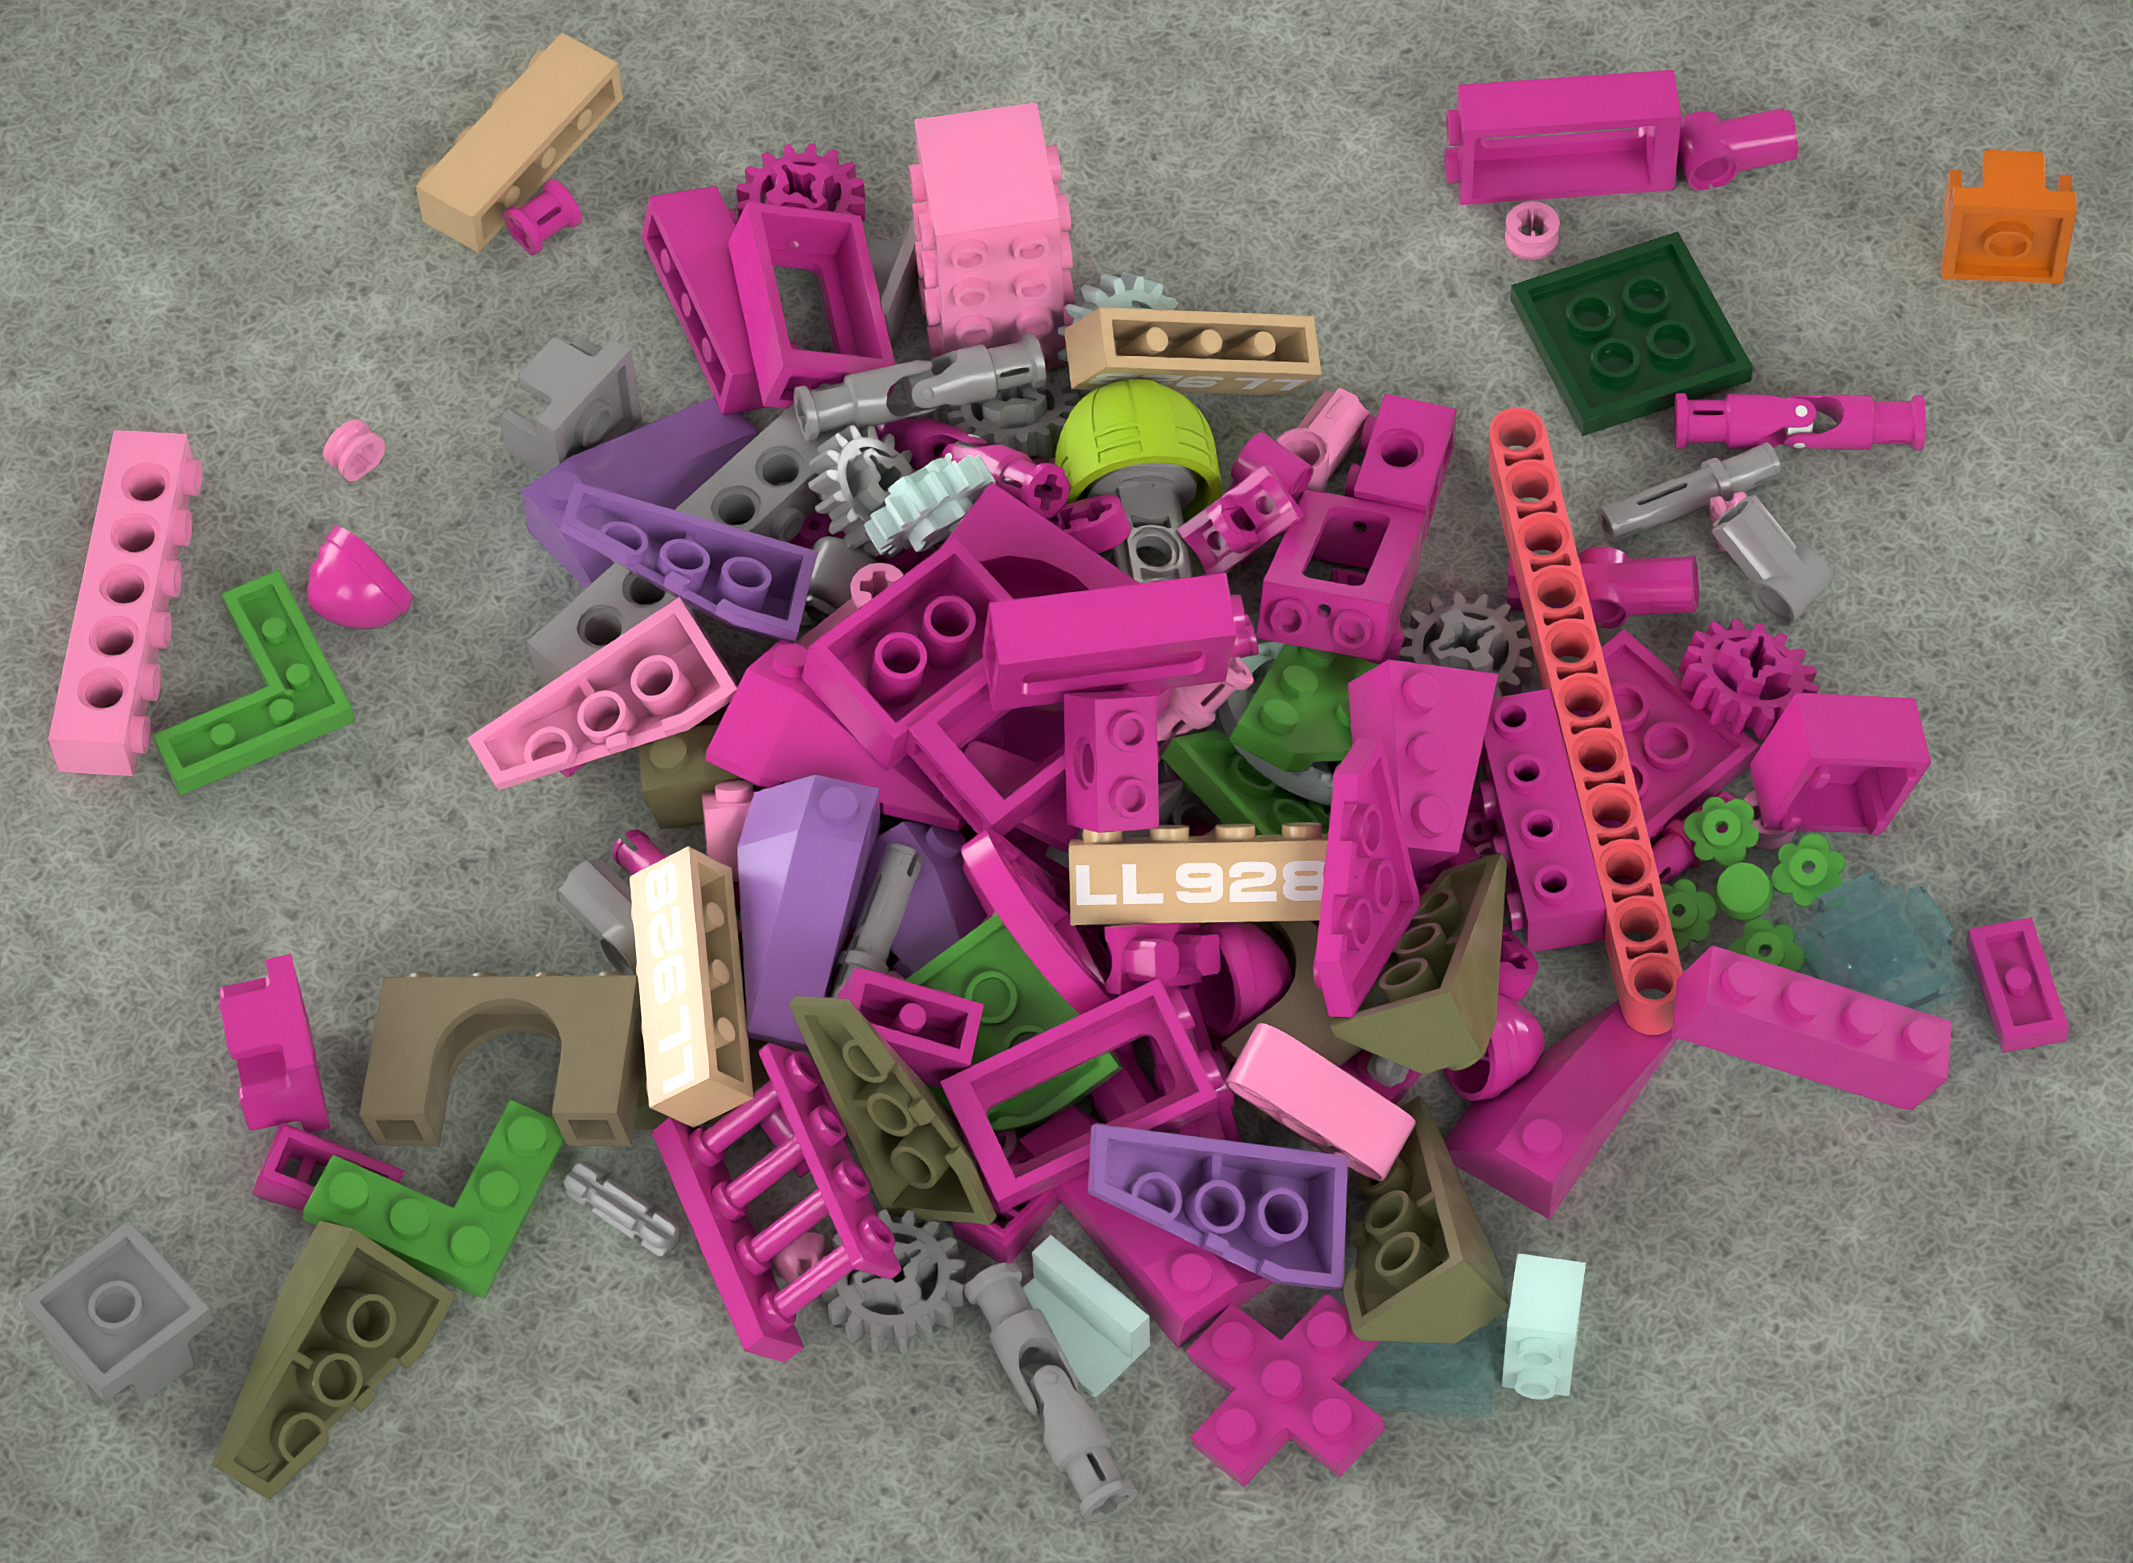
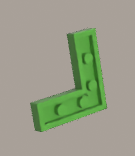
[152,570,355,796]
[303,1099,565,1299]

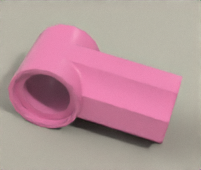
[1277,388,1370,505]

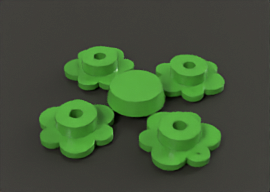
[1661,797,1846,972]

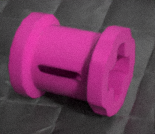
[502,178,583,256]

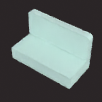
[1022,1235,1150,1396]

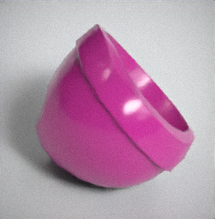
[307,525,414,629]
[1186,922,1292,1037]
[1443,994,1545,1101]

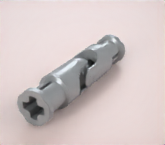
[793,333,1046,442]
[964,1262,1138,1521]

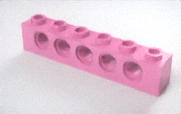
[48,430,202,776]

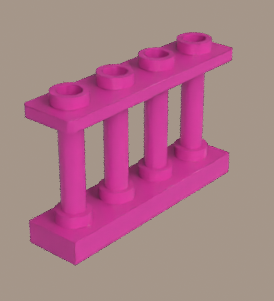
[652,1043,901,1362]

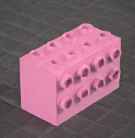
[909,102,1074,372]

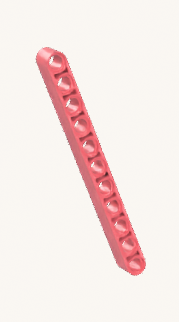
[1489,408,1683,1035]

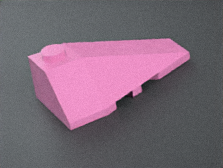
[467,597,738,790]

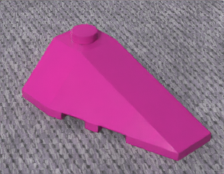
[706,638,967,831]
[1018,1106,1274,1348]

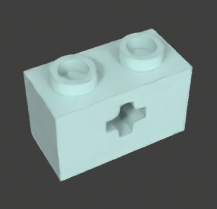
[1502,1253,1586,1399]

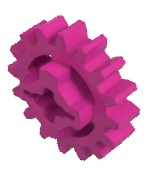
[736,143,866,221]
[1678,619,1819,740]

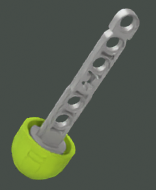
[1055,379,1223,829]

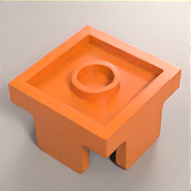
[1941,150,2077,284]

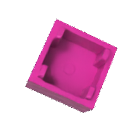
[1750,693,1931,835]

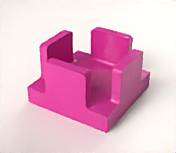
[219,954,331,1133]

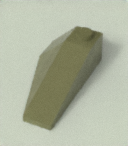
[1330,853,1507,1074]
[1343,1095,1510,1344]
[211,1221,456,1499]

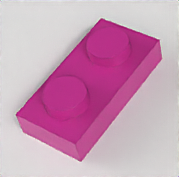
[1966,917,2069,1053]

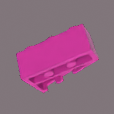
[1348,660,1498,875]

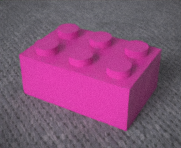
[802,537,1014,771]

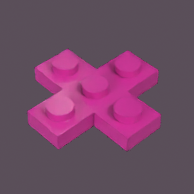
[1187,1292,1385,1487]

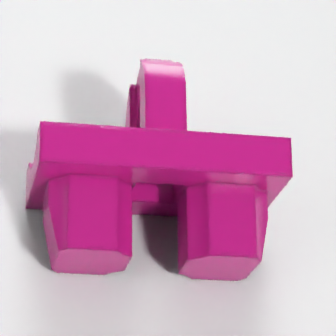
[1177,464,1305,575]
[1105,923,1221,995]

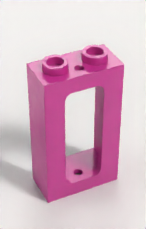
[1444,70,1681,205]
[728,202,897,409]
[1256,489,1427,662]
[982,573,1246,711]
[905,670,1172,836]
[940,978,1225,1213]

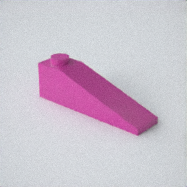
[1444,1000,1678,1219]

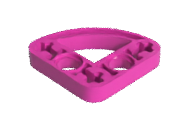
[961,827,1121,1015]

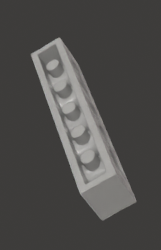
[527,404,834,684]

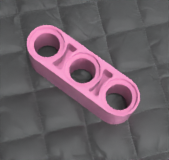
[1225,1023,1416,1182]

